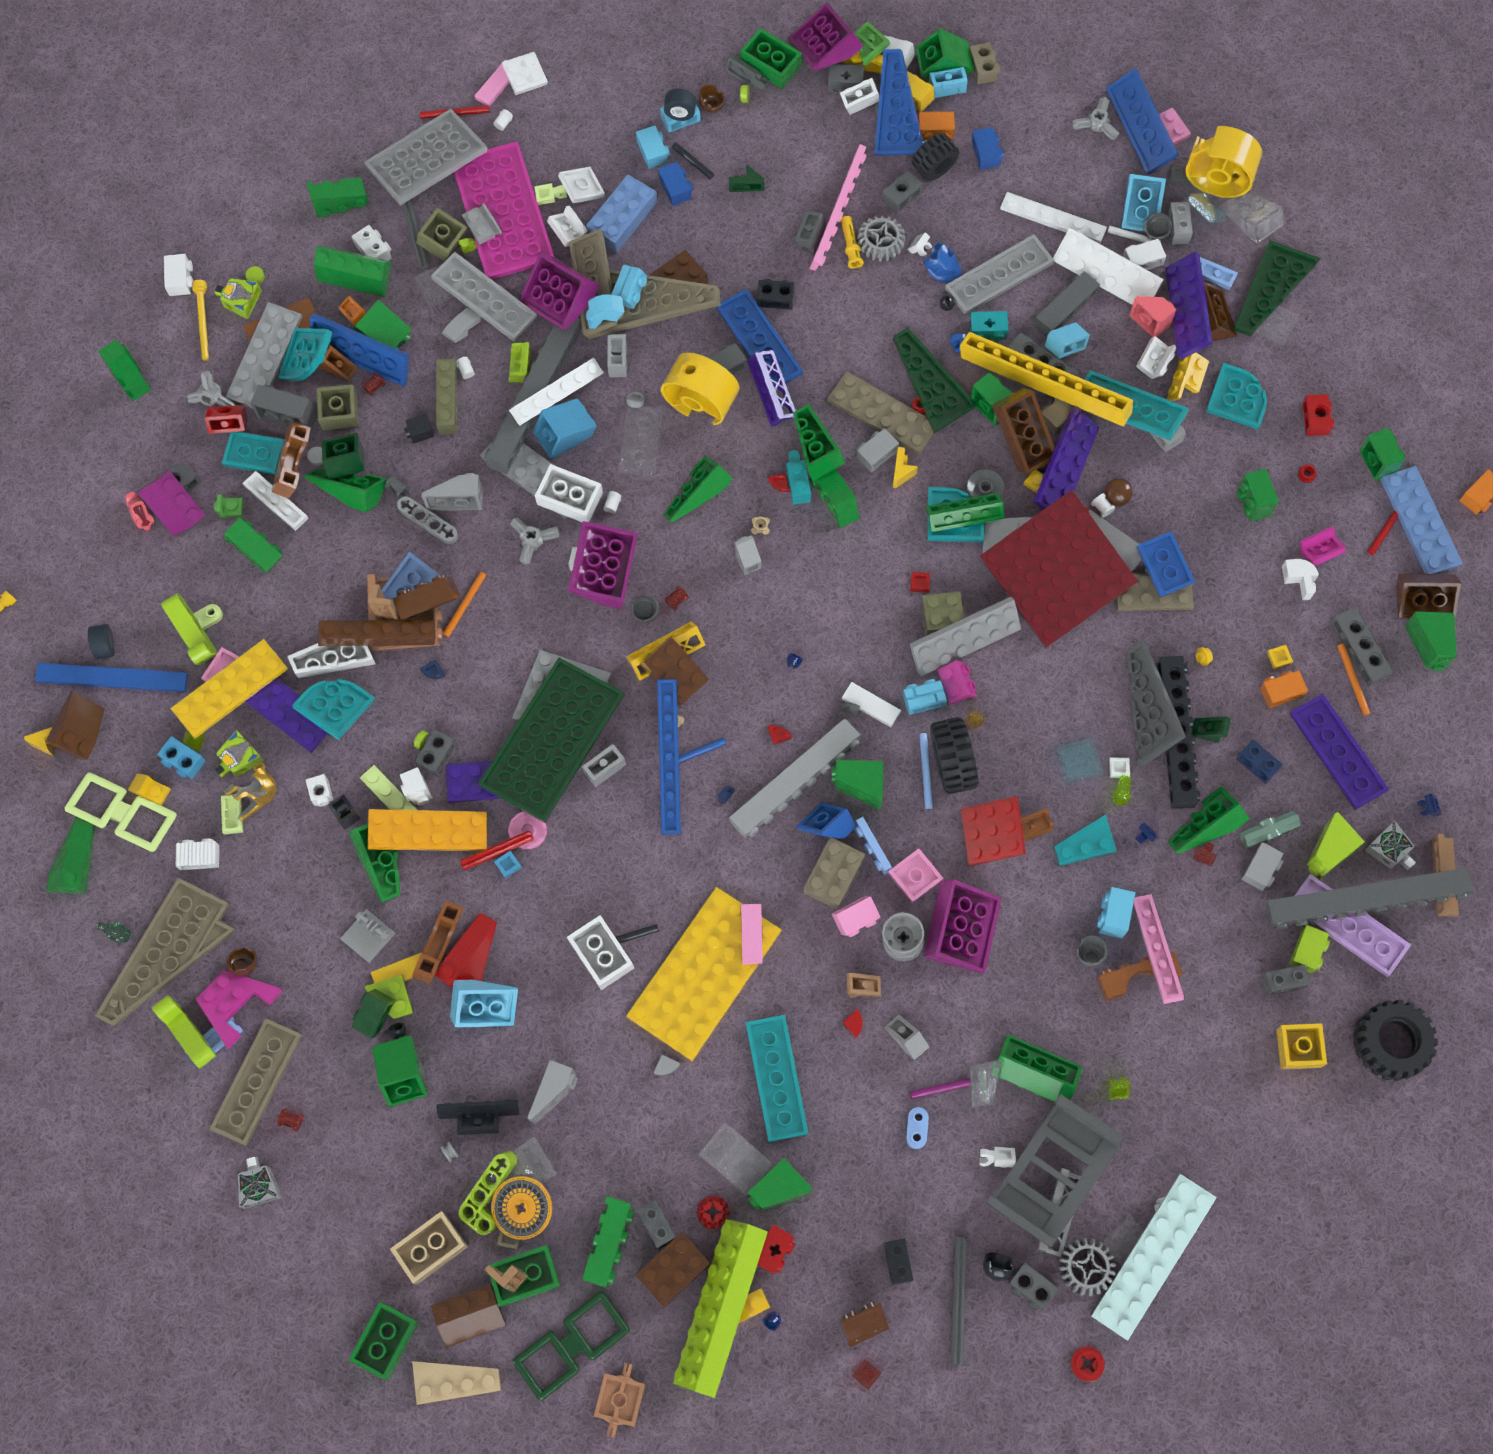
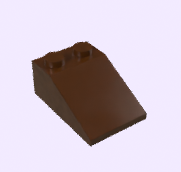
[45,691,105,760]

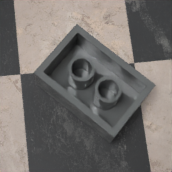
[250,384,317,431]

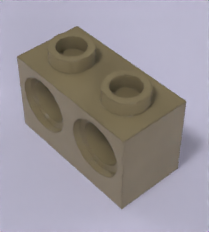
[970,42,1000,85]

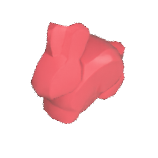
[125,492,154,531]

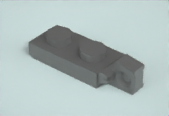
[725,54,770,90]

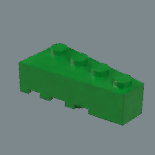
[793,404,845,481]
[582,1196,635,1288]

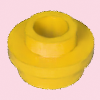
[1195,647,1213,666]

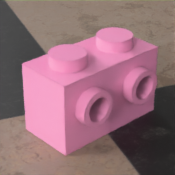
[831,896,881,937]

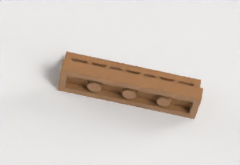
[367,584,401,620]
[1431,834,1459,916]
[485,1265,528,1292]

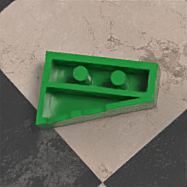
[306,178,369,218]
[98,339,151,402]
[809,469,859,528]
[224,517,282,574]

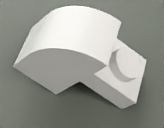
[1282,559,1319,600]

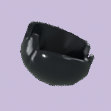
[983,1252,1015,1281]

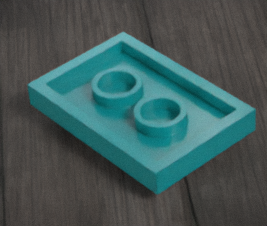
[222,432,284,475]

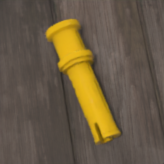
[840,216,864,268]

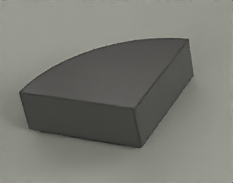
[1169,165,1188,185]
[840,702,860,717]

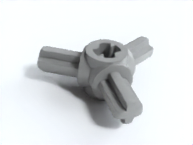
[1072,97,1119,140]
[187,371,235,406]
[510,517,560,564]

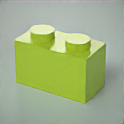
[1289,925,1330,974]

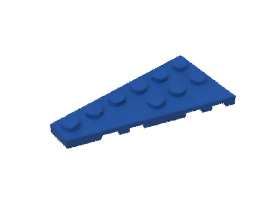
[874,49,923,156]

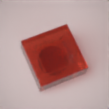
[852,1359,881,1390]

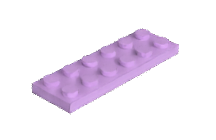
[1294,874,1411,977]

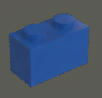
[971,127,1004,170]
[658,162,693,206]

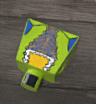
[215,278,262,319]
[214,730,264,778]

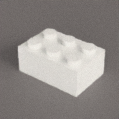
[535,464,603,522]
[567,915,634,990]

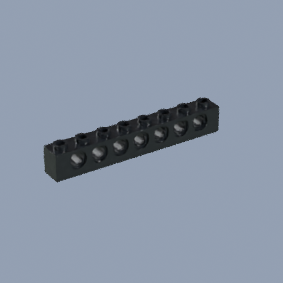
[1157,656,1200,809]

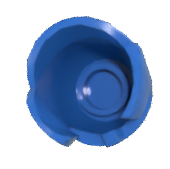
[923,242,963,283]

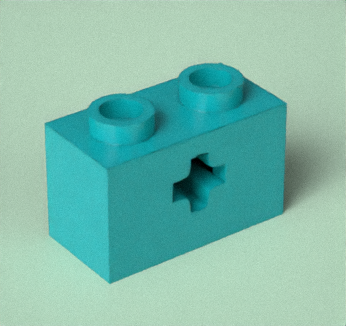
[970,311,1008,341]

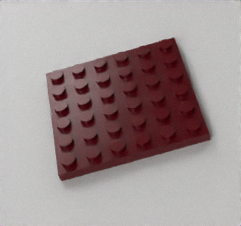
[979,490,1139,648]

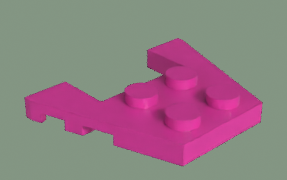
[196,970,282,1050]

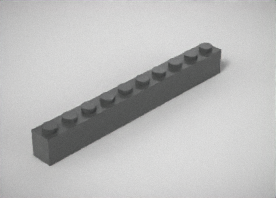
[484,318,582,475]
[1265,867,1474,930]

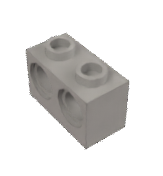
[1168,202,1193,245]
[607,334,627,378]

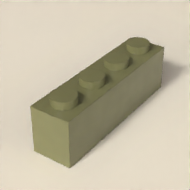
[436,359,458,434]

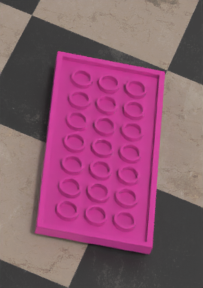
[454,141,554,280]

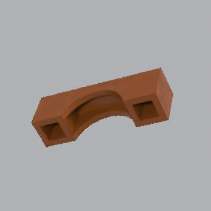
[271,421,311,499]
[412,900,464,985]
[1097,951,1183,1002]

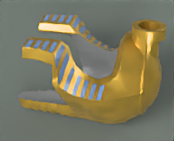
[223,763,277,821]

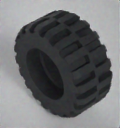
[930,717,979,795]
[1353,1000,1438,1081]

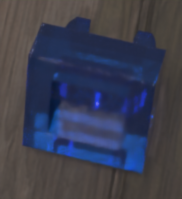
[1417,793,1442,817]
[1135,822,1159,844]

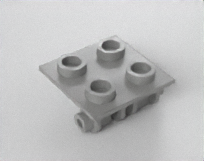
[340,909,396,964]

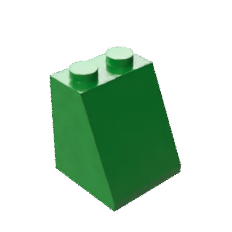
[915,28,974,78]
[353,300,412,350]
[1405,612,1457,671]
[831,760,883,809]
[372,1035,428,1107]
[748,1158,813,1212]

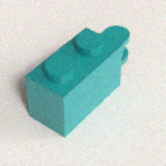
[786,450,811,505]

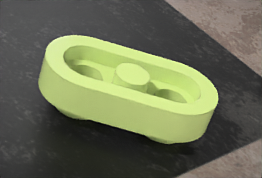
[193,604,223,630]

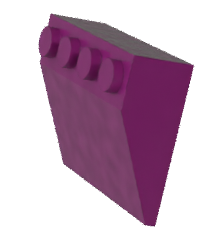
[788,2,863,71]
[519,252,600,330]
[568,521,638,610]
[923,879,1002,974]

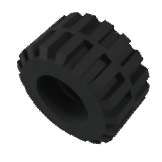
[912,133,960,181]

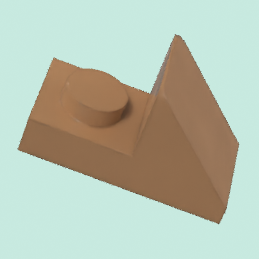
[847,973,881,998]

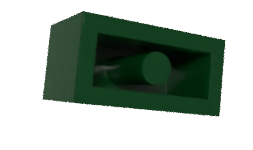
[352,989,395,1039]

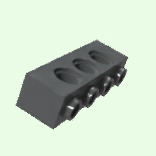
[1007,332,1079,377]
[1331,607,1393,687]

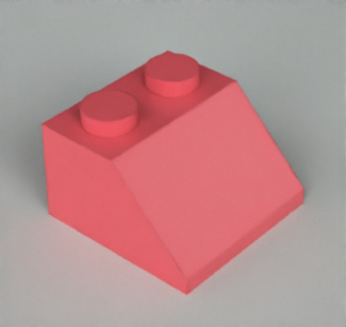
[1129,296,1176,337]

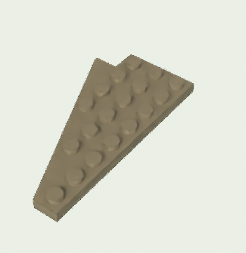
[587,269,721,339]
[95,878,236,1026]

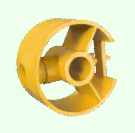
[1186,126,1262,198]
[661,353,740,425]

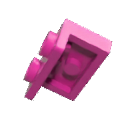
[1300,526,1346,566]
[937,660,977,705]

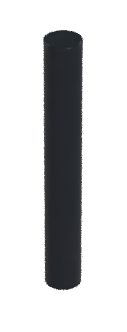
[672,143,714,179]
[615,924,659,944]

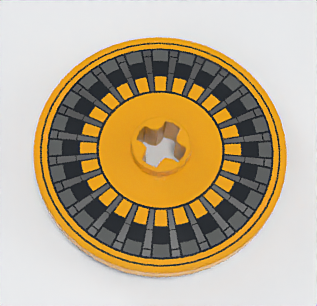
[491,1176,552,1240]

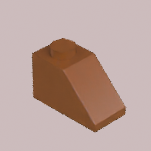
[318,345,357,382]

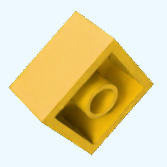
[1276,1023,1327,1070]

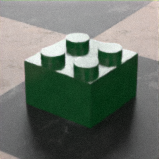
[322,433,365,479]

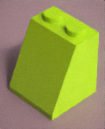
[1307,812,1365,879]

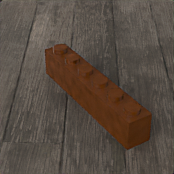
[317,620,436,646]

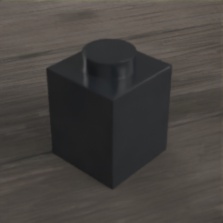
[404,414,434,444]

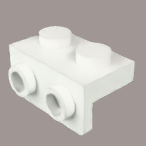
[547,206,587,247]
[1136,336,1176,379]

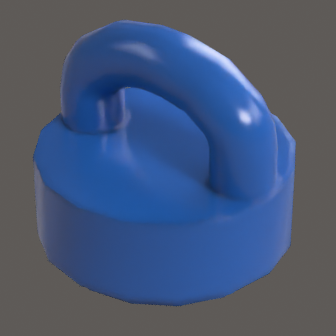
[950,333,967,353]

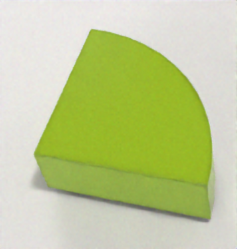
[458,238,477,254]

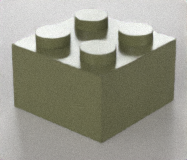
[416,208,467,262]
[317,384,359,431]
[921,591,964,636]

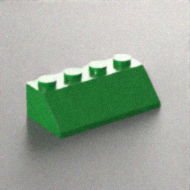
[314,246,391,297]
[992,1034,1083,1103]

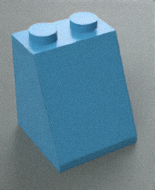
[532,398,597,460]

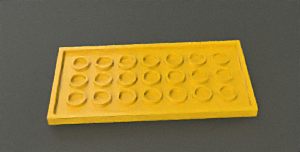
[626,887,782,1061]

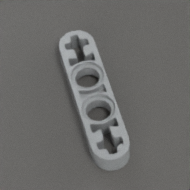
[397,497,458,544]

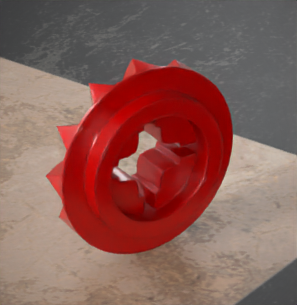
[697,1195,730,1229]
[1070,1346,1105,1382]

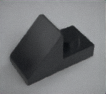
[328,794,361,830]

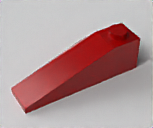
[434,913,497,989]

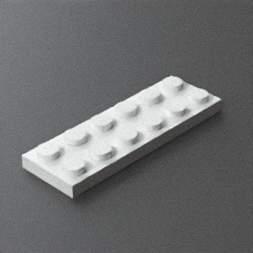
[1053,228,1164,305]

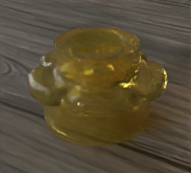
[966,711,984,728]

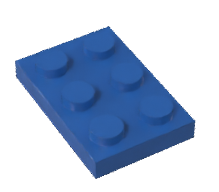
[1136,531,1195,598]

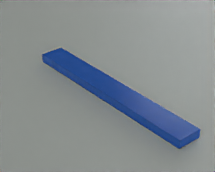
[35,663,188,693]
[657,679,681,835]

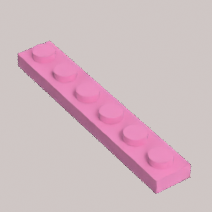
[1133,894,1184,1004]

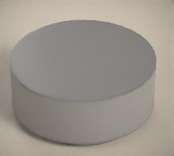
[626,392,645,408]
[307,447,323,466]

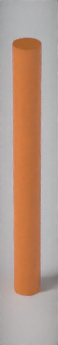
[443,571,486,638]
[1337,644,1371,716]

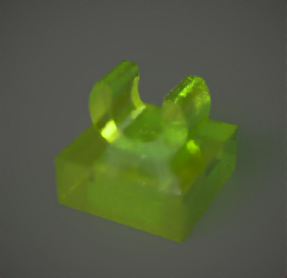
[1108,1075,1131,1100]

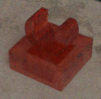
[1193,842,1217,866]

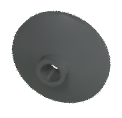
[967,469,1004,498]

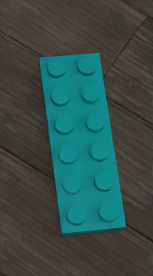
[1084,370,1188,441]
[745,1015,809,1143]

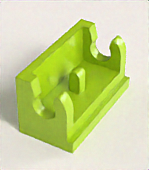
[508,342,531,383]

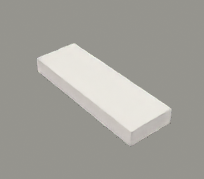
[842,682,901,727]

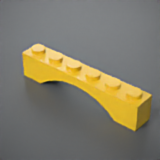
[841,51,934,112]

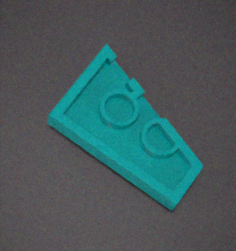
[1054,815,1117,866]

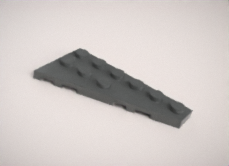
[1127,641,1186,767]

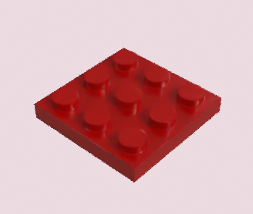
[961,796,1026,866]

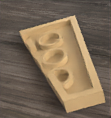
[412,1361,501,1405]

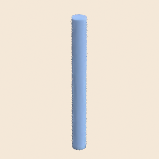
[919,733,933,809]

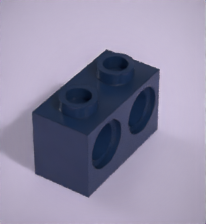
[1236,739,1283,784]

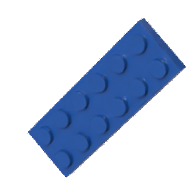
[1106,68,1179,175]
[716,289,803,384]
[310,313,409,387]

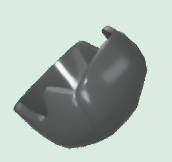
[1144,213,1172,241]
[631,594,660,623]
[1077,935,1107,968]

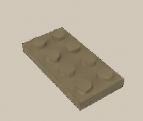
[1116,573,1194,611]

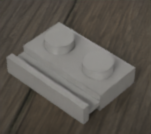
[462,203,502,245]

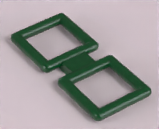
[513,1291,630,1401]

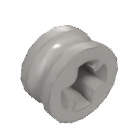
[440,1141,459,1162]

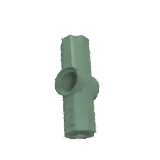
[1239,811,1301,849]

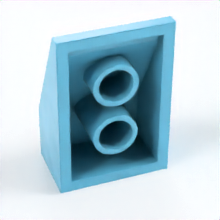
[1121,174,1166,232]
[450,980,518,1027]

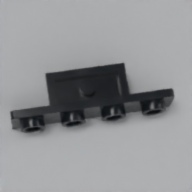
[436,1099,520,1135]

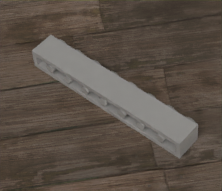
[729,719,860,839]

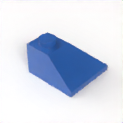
[796,802,856,839]

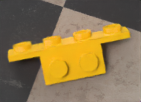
[1167,353,1209,402]

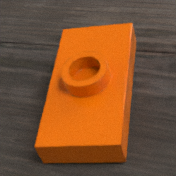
[338,295,367,325]

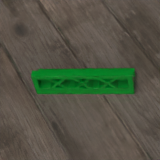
[925,493,1004,532]

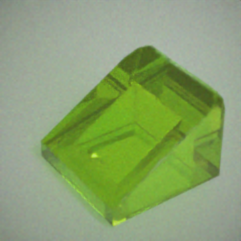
[182,730,206,751]

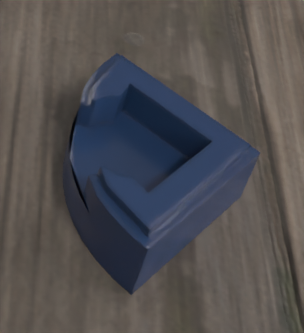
[420,660,446,679]
[718,785,735,805]

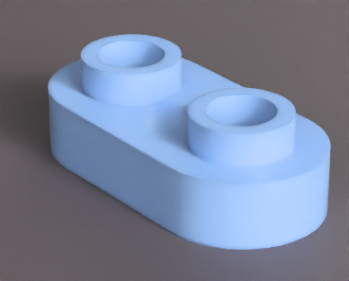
[906,1107,929,1149]

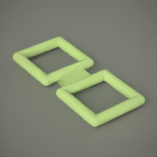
[65,772,177,852]

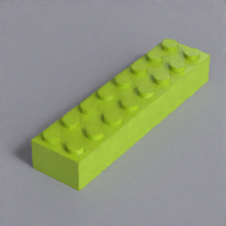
[673,1219,768,1398]

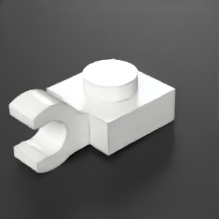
[979,1147,1016,1168]

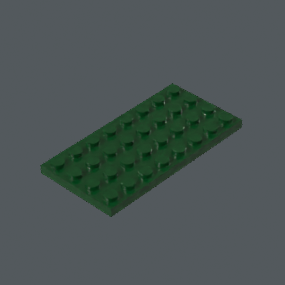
[478,657,625,823]

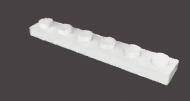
[1000,192,1107,244]
[509,358,604,426]

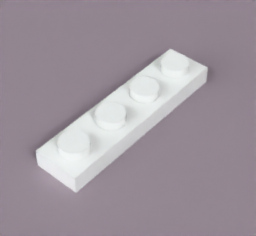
[243,471,309,531]

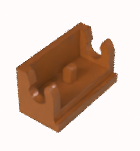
[1021,808,1054,842]

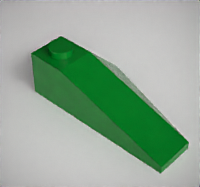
[663,455,733,523]
[305,468,387,512]
[1168,786,1249,854]
[46,817,95,893]

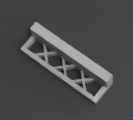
[1037,1168,1081,1258]

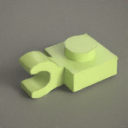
[535,183,567,205]

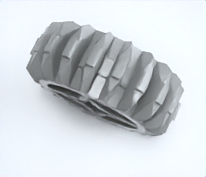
[857,215,906,262]
[1059,1238,1116,1296]

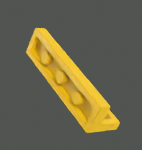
[626,621,706,681]

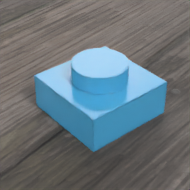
[494,851,522,879]

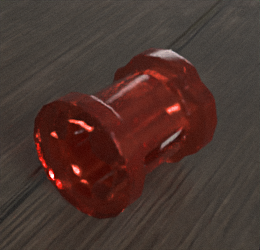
[361,372,385,396]
[664,586,689,611]
[277,1108,304,1132]

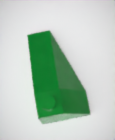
[348,824,400,903]

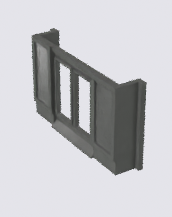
[987,1095,1124,1248]

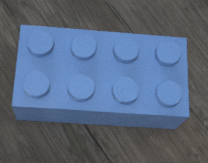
[586,174,657,254]

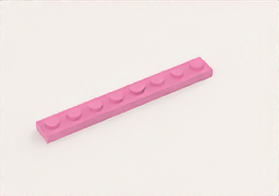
[809,144,867,271]

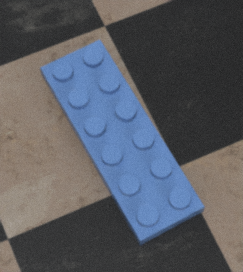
[1380,466,1463,574]

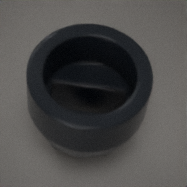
[940,295,954,311]
[389,1022,406,1039]

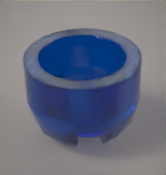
[786,653,803,669]
[763,1312,781,1331]

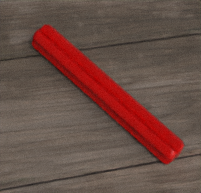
[460,831,534,870]

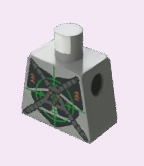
[1365,821,1416,870]
[238,1157,282,1209]

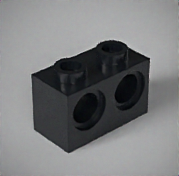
[757,279,794,310]
[884,1238,913,1286]

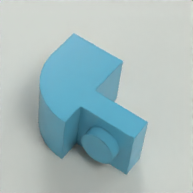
[586,294,624,329]

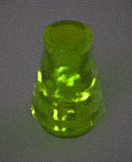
[1112,775,1132,806]

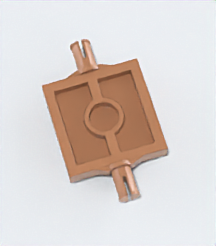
[594,1363,646,1438]

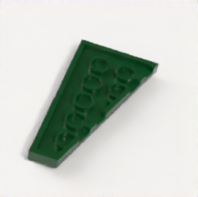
[1234,240,1321,337]
[893,327,977,434]

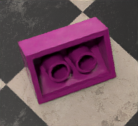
[137,470,206,536]

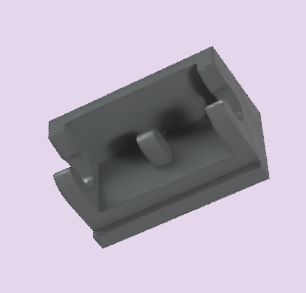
[795,211,826,254]

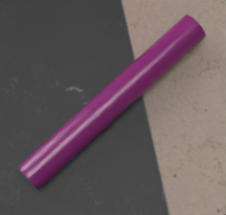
[910,1078,971,1099]

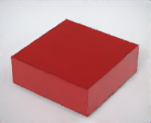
[910,572,930,593]

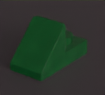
[729,165,764,192]
[1191,716,1231,743]

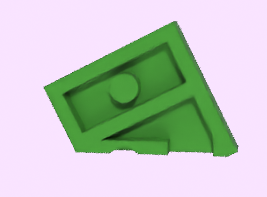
[854,21,890,66]

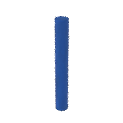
[679,738,726,763]

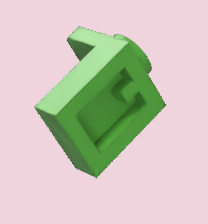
[214,494,244,518]

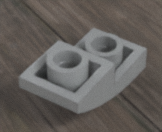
[442,308,481,343]

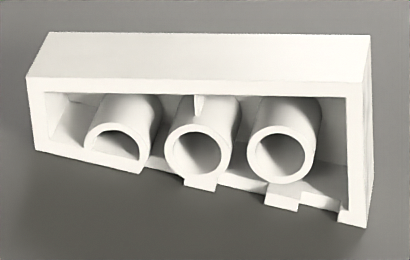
[287,643,376,678]

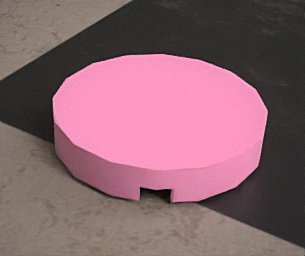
[508,811,547,849]

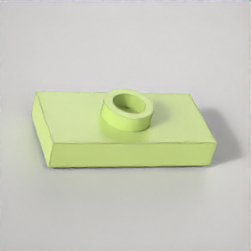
[221,794,243,835]

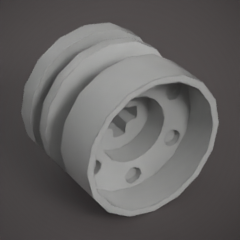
[882,912,924,962]

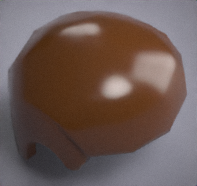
[699,85,725,113]
[1104,478,1133,506]
[226,947,257,976]

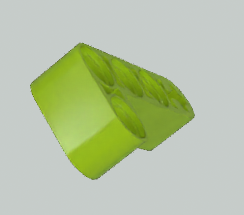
[161,593,218,665]
[151,995,217,1069]
[459,1151,517,1235]

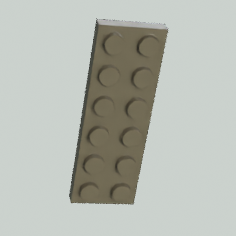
[569,229,618,337]
[827,371,934,455]
[210,1018,303,1146]

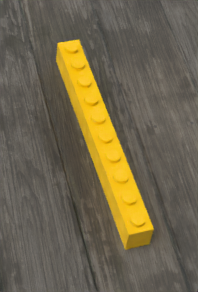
[960,332,1133,427]

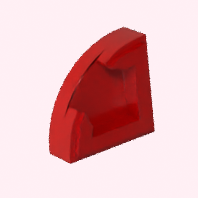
[768,473,789,492]
[767,725,792,745]
[843,1009,863,1038]

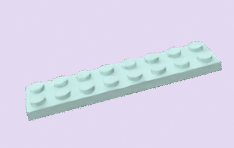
[1091,1174,1217,1341]

